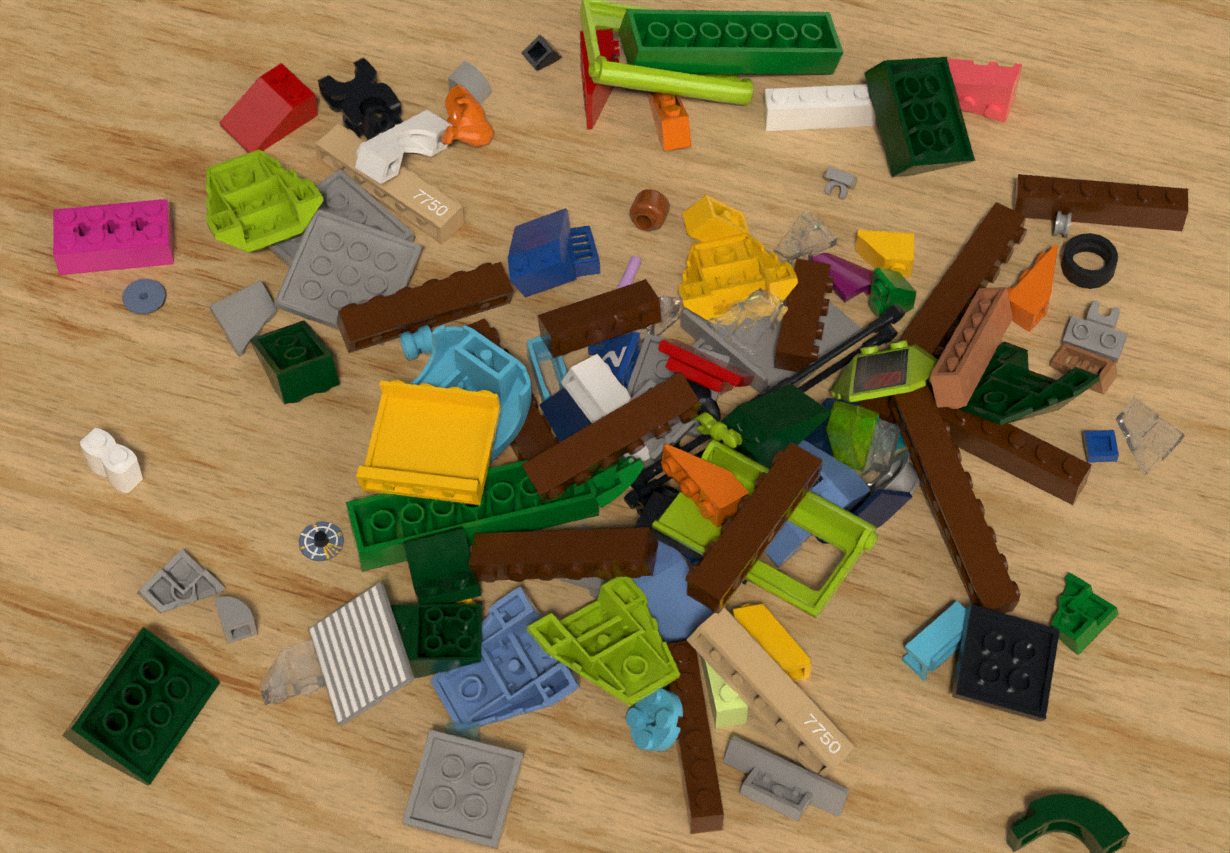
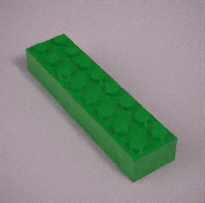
[618,9,844,74]
[346,459,599,572]

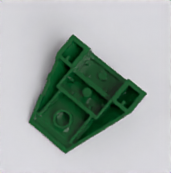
[958,342,1100,425]

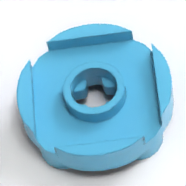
[626,688,683,752]

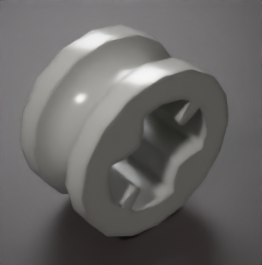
[1053,211,1072,238]

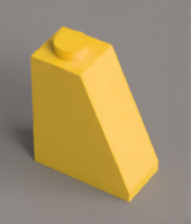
[732,604,811,681]

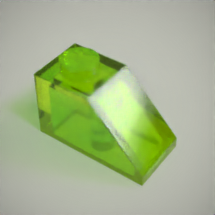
[826,401,879,472]

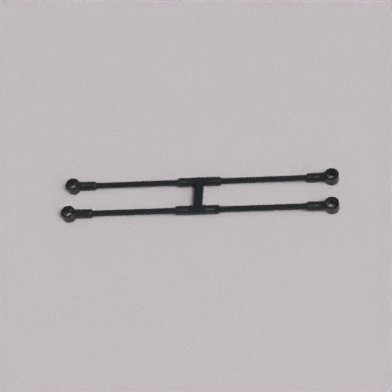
[624,304,905,509]

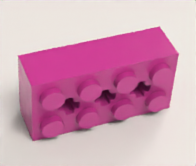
[53,199,174,275]

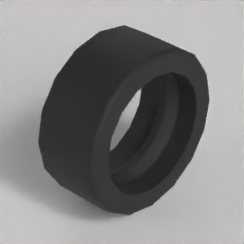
[1061,233,1118,289]

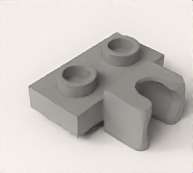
[1062,300,1128,363]

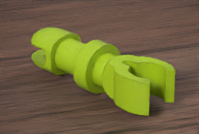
[695,412,742,448]

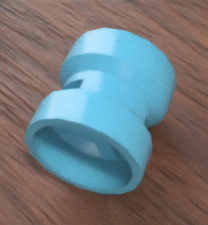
[399,325,433,361]

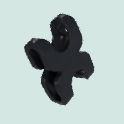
[318,58,402,137]

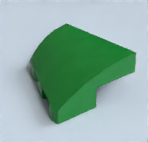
[591,456,644,508]
[1051,572,1118,655]

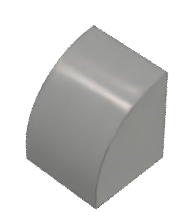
[448,61,492,105]
[214,596,258,644]

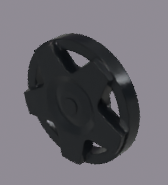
[362,106,403,140]

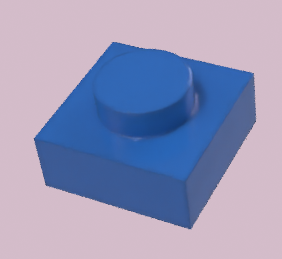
[1083,430,1119,463]

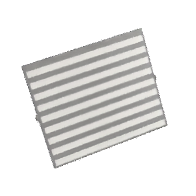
[308,582,415,726]

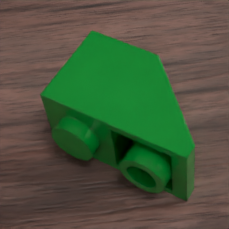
[869,268,916,317]

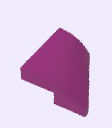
[811,253,874,302]

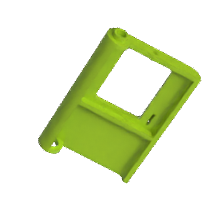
[580,0,753,106]
[652,439,879,619]

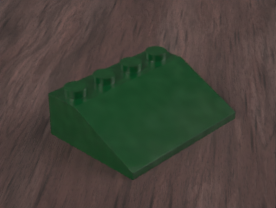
[864,57,975,177]
[62,627,220,786]

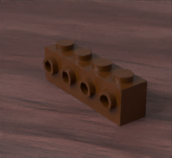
[774,258,835,372]
[538,279,662,358]

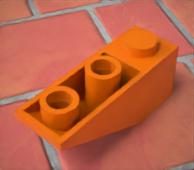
[647,91,691,151]
[1007,244,1058,332]
[661,444,749,528]

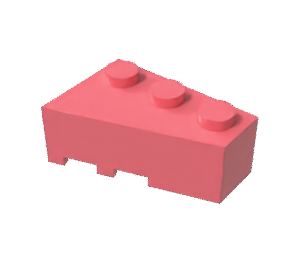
[947,58,1022,123]

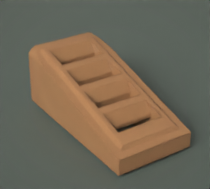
[1050,342,1117,394]

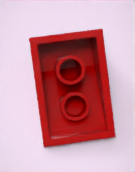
[580,29,620,130]
[219,63,318,153]

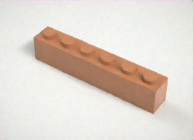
[930,287,1013,409]

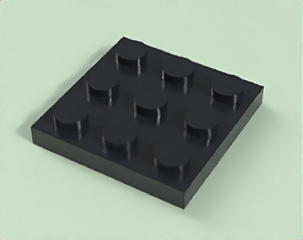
[952,605,1060,722]

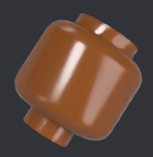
[630,189,670,231]

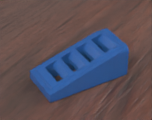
[570,225,600,277]

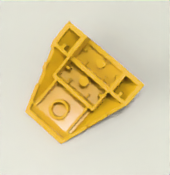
[678,233,798,326]

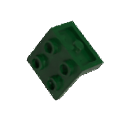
[403,527,481,604]

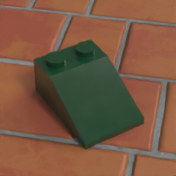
[250,320,339,405]
[721,384,831,469]

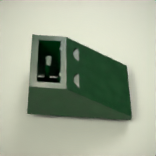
[390,604,482,678]

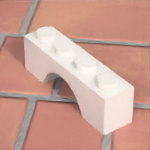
[355,110,453,184]

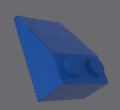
[508,208,577,297]

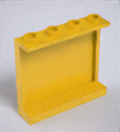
[356,380,502,505]

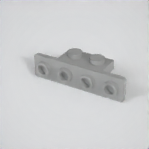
[681,308,768,396]
[723,736,849,821]

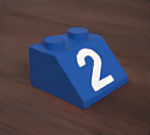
[597,331,640,389]

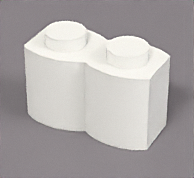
[80,428,143,493]

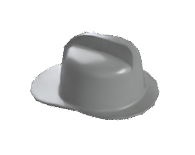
[859,451,920,505]

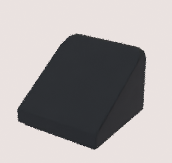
[521,34,562,71]

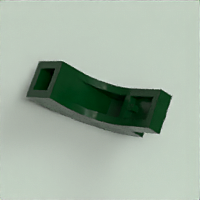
[1007,794,1130,853]

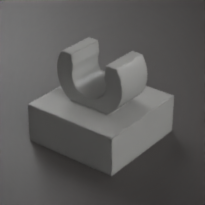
[825,166,858,200]

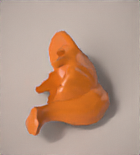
[440,84,494,147]

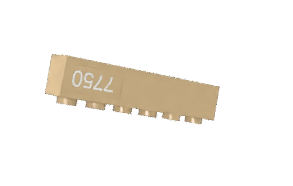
[315,123,464,245]
[687,608,855,778]

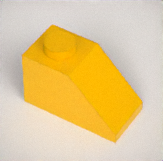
[682,195,750,242]
[855,230,914,278]

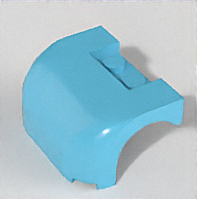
[410,325,532,464]

